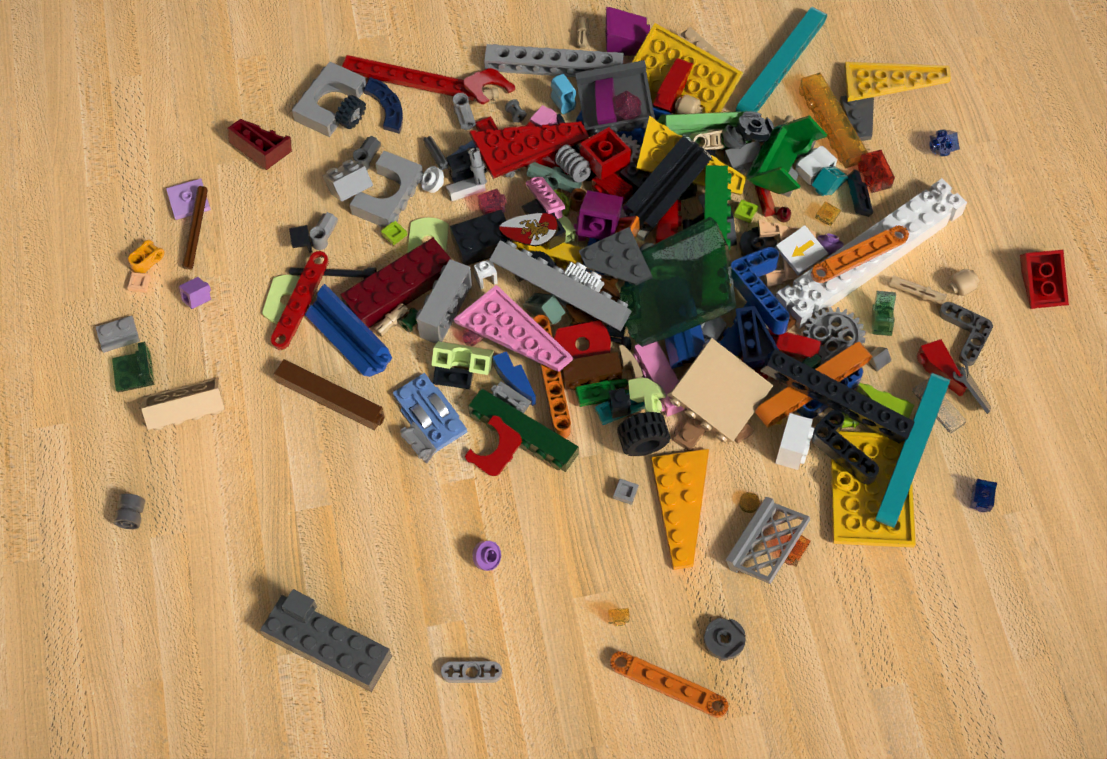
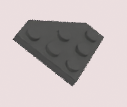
[579,227,653,285]

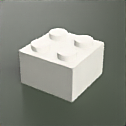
[775,413,814,470]

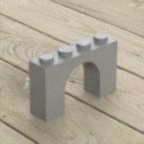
[292,62,366,137]
[350,151,424,228]

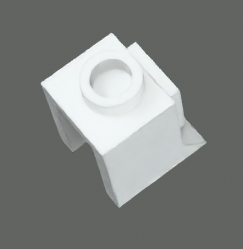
[474,260,498,289]

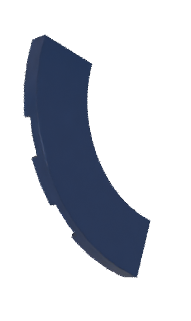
[364,77,403,134]

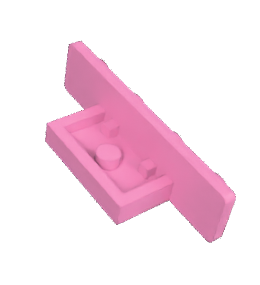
[526,177,565,219]

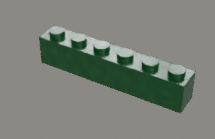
[468,388,579,472]

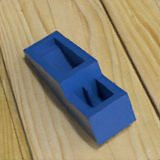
[493,351,536,406]

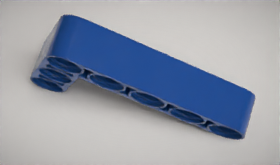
[730,247,789,335]

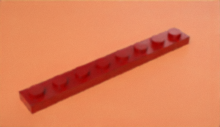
[342,55,475,101]

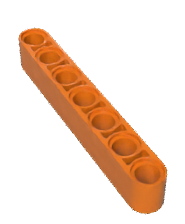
[533,315,571,438]
[755,342,872,427]

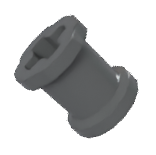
[505,99,527,123]

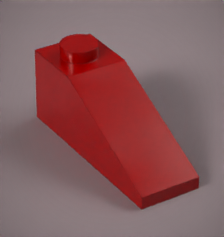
[653,58,693,114]
[917,339,967,396]

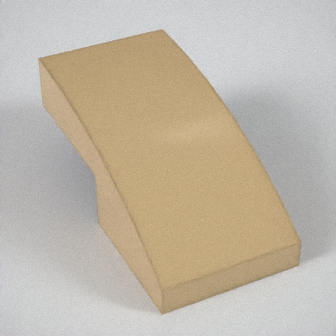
[618,345,643,379]

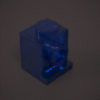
[970,479,997,512]

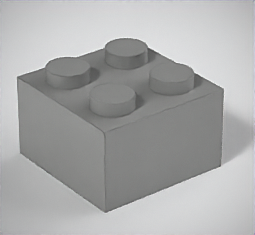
[323,159,373,202]

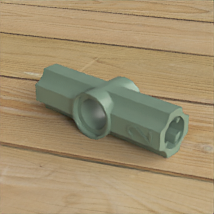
[527,162,582,193]

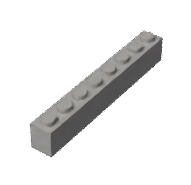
[489,240,632,331]

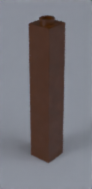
[274,359,385,431]

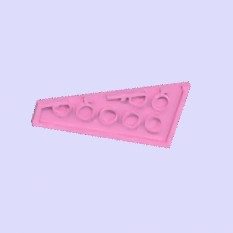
[454,285,573,372]

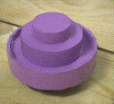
[817,233,844,255]
[472,540,501,571]

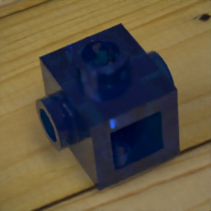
[929,129,960,157]

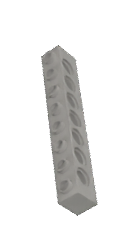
[484,44,624,77]

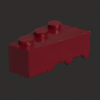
[227,119,292,170]

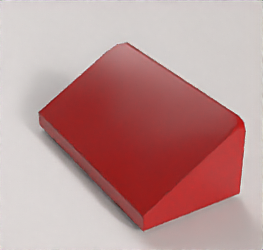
[755,185,777,217]

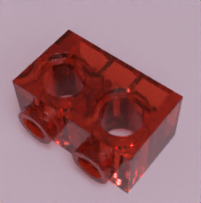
[858,150,895,193]

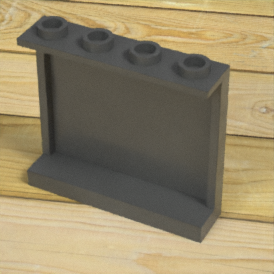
[575,60,655,137]

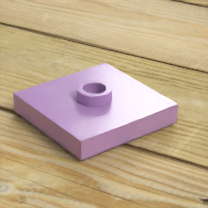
[166,179,211,220]

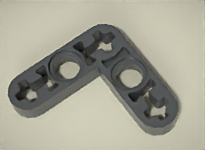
[939,302,993,366]

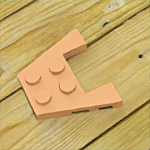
[757,219,820,289]

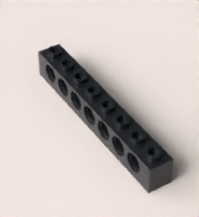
[760,349,915,443]

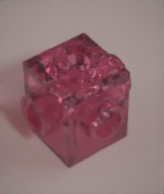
[613,91,642,120]

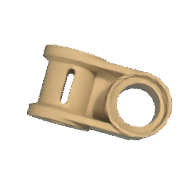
[689,129,724,150]

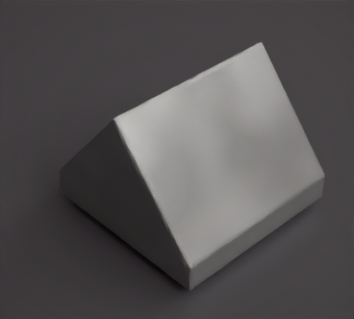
[868,347,891,371]

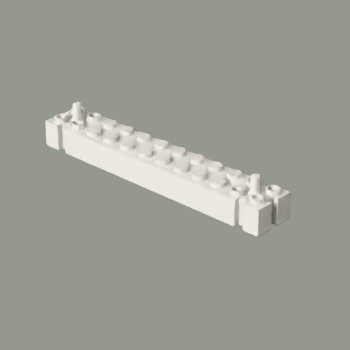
[776,178,967,329]

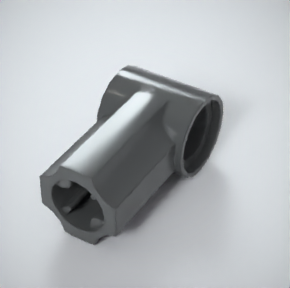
[353,136,381,170]

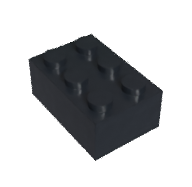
[450,209,513,265]

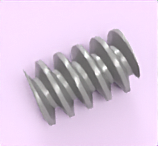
[555,145,591,182]

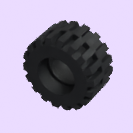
[617,412,671,456]

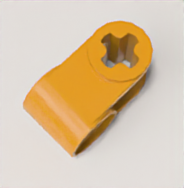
[128,239,165,273]

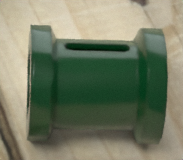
[399,307,418,332]

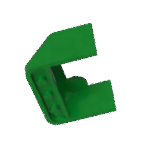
[746,115,827,194]

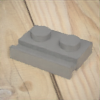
[96,316,140,353]

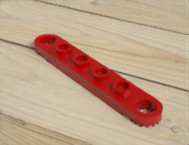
[271,251,329,350]

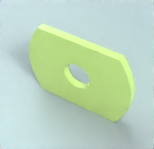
[407,217,449,253]
[262,275,300,324]

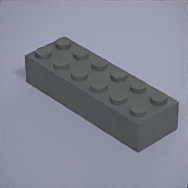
[260,595,392,693]

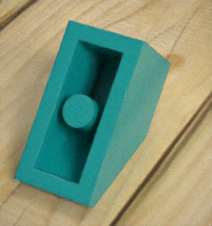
[812,167,848,196]

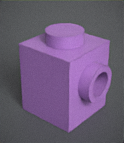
[179,277,211,309]

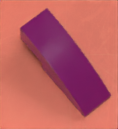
[595,78,617,125]

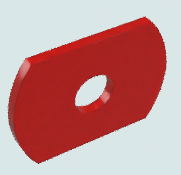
[554,320,611,359]

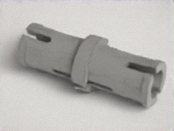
[468,148,487,185]

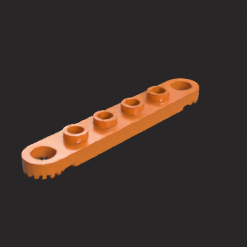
[811,225,909,283]
[610,651,729,718]

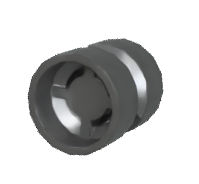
[113,494,145,530]

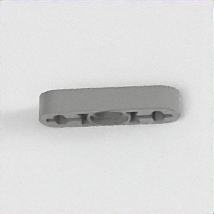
[441,661,502,683]

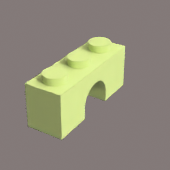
[432,341,494,375]

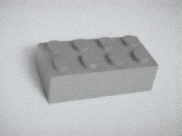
[416,259,472,344]

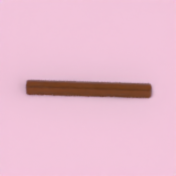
[182,186,208,270]

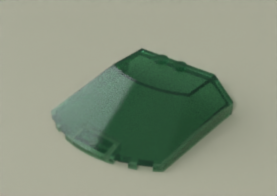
[620,217,736,347]

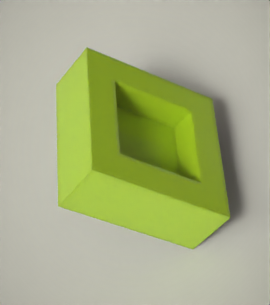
[734,199,758,223]
[381,221,407,246]

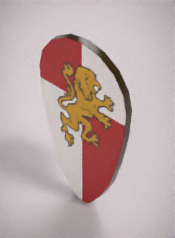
[499,213,559,246]

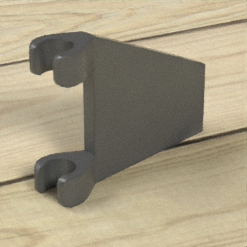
[953,360,991,414]

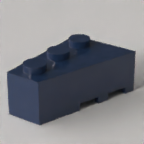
[736,306,779,369]

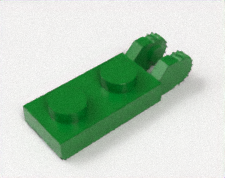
[575,379,629,407]

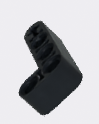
[812,410,879,485]

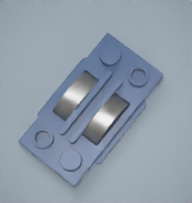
[393,373,467,453]

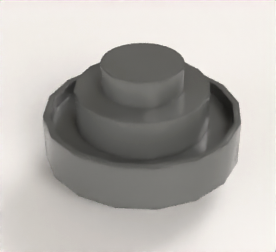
[722,125,746,149]

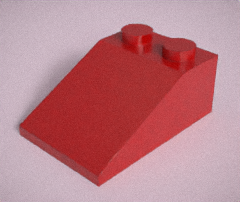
[1020,249,1069,309]

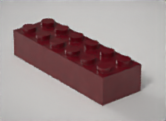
[340,237,452,328]

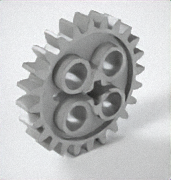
[803,307,865,361]

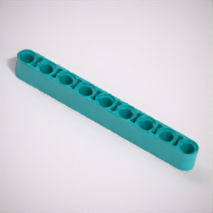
[736,7,827,112]
[875,373,950,528]

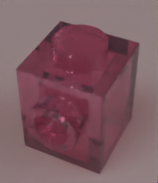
[477,188,507,215]

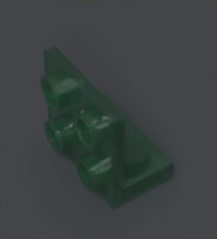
[112,341,155,393]

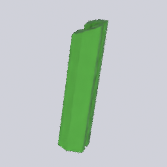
[657,111,753,149]

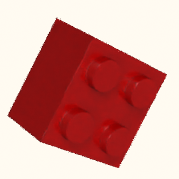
[580,127,631,180]

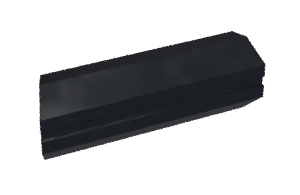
[623,135,712,231]

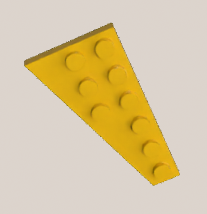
[636,116,746,195]

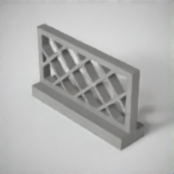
[726,497,810,584]

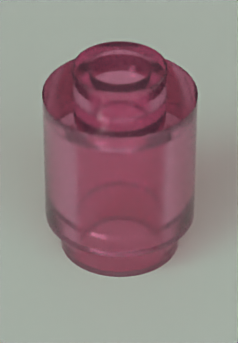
[462,328,486,346]

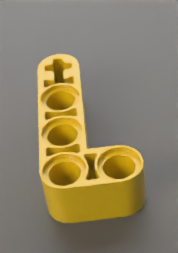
[513,241,583,268]

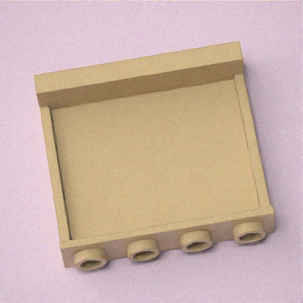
[667,338,773,443]

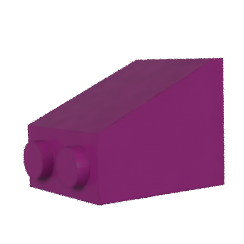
[605,7,650,56]
[577,190,623,240]

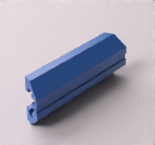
[655,276,705,369]
[305,284,392,377]

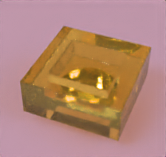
[815,201,841,226]
[608,608,630,626]

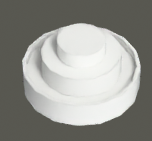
[421,166,444,193]

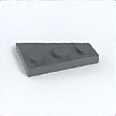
[840,95,874,142]

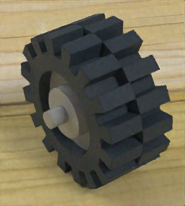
[335,95,366,129]

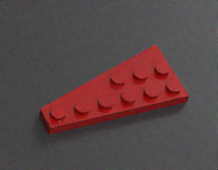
[469,122,589,179]

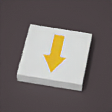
[775,225,828,276]

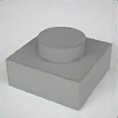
[613,479,639,505]

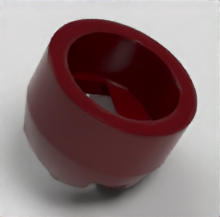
[776,207,792,223]

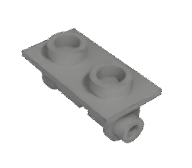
[491,381,531,413]
[400,422,437,463]

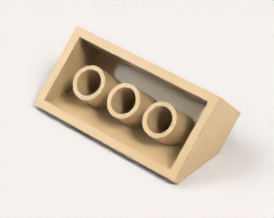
[141,377,225,430]

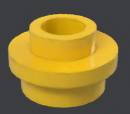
[833,471,854,491]

